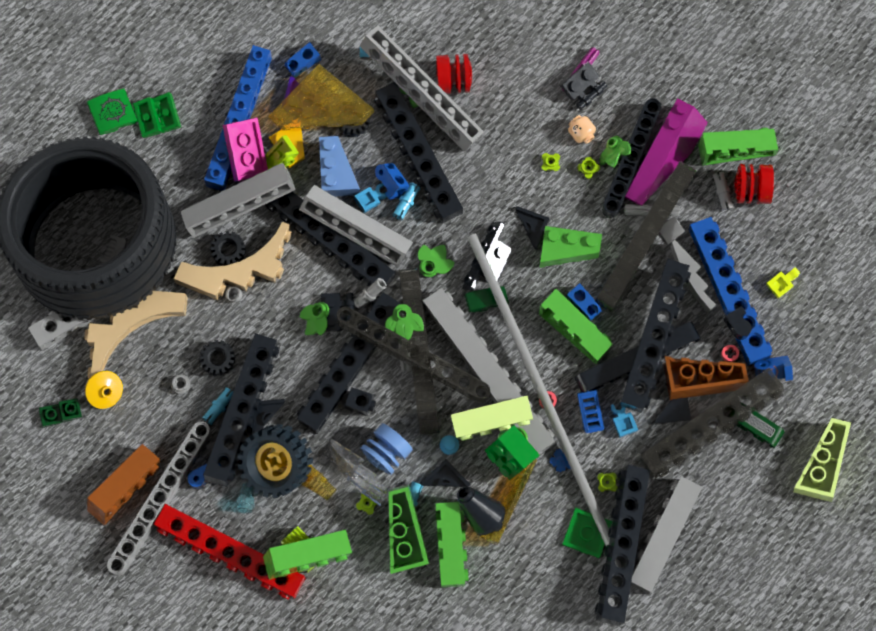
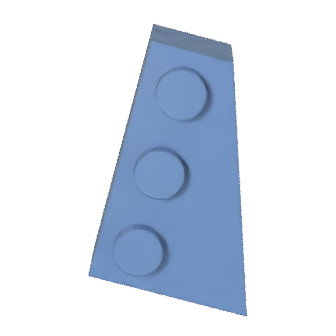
[319,136,360,197]

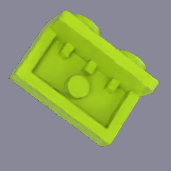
[265,135,299,170]

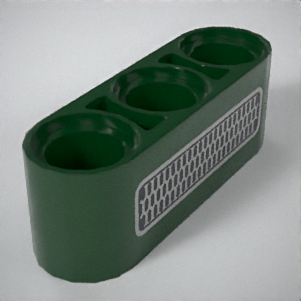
[727,401,785,449]

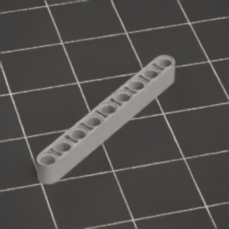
[107,422,211,576]

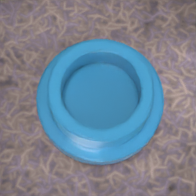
[440,435,459,455]

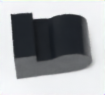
[724,306,752,340]

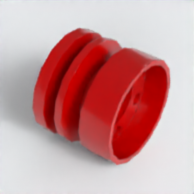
[436,53,472,94]
[735,164,774,204]

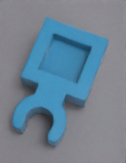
[354,183,387,213]
[611,404,638,438]

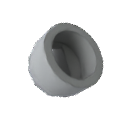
[226,286,242,302]

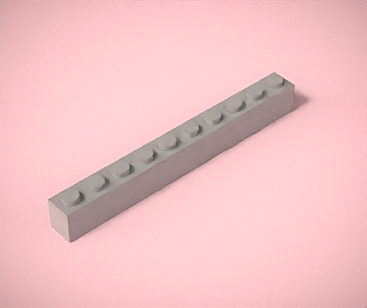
[423,288,556,455]

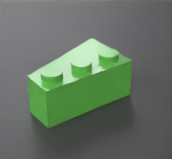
[539,226,602,268]

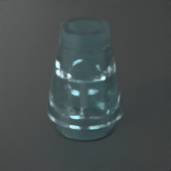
[235,483,255,513]

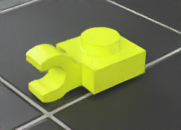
[766,267,800,299]

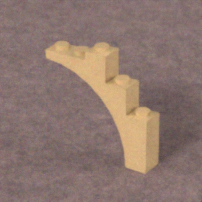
[174,222,292,300]
[85,291,188,378]

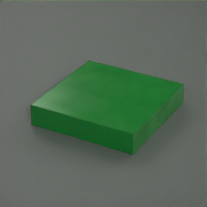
[562,508,613,558]

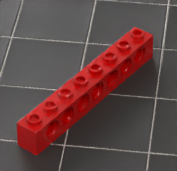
[154,504,306,600]

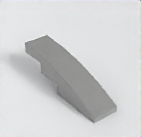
[670,240,716,314]

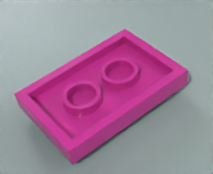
[222,118,268,181]

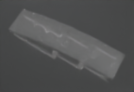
[324,438,389,506]

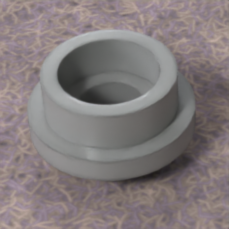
[171,375,191,394]

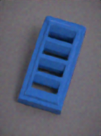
[577,390,604,433]

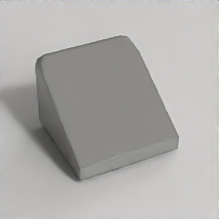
[658,217,685,244]

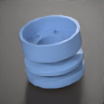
[360,423,413,475]

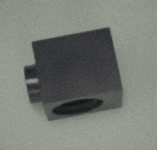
[345,387,376,416]

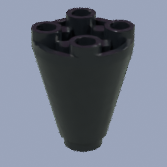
[457,486,505,536]

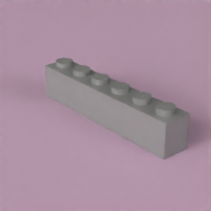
[180,163,296,238]
[299,185,413,267]
[631,476,702,594]

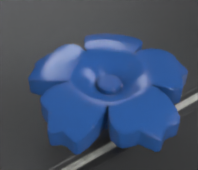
[550,449,571,473]

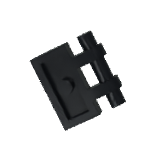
[560,62,607,110]
[321,292,356,332]

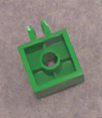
[484,425,540,480]

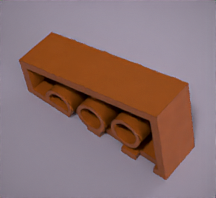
[663,356,749,400]
[87,444,160,526]

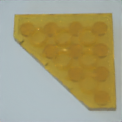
[268,64,374,130]

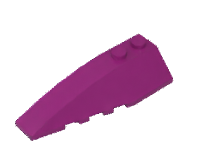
[625,98,708,206]

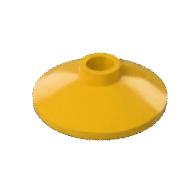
[85,371,123,409]

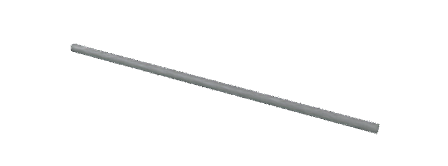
[467,233,621,568]

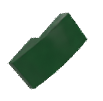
[465,286,509,312]
[39,398,82,428]

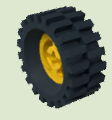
[238,424,313,498]

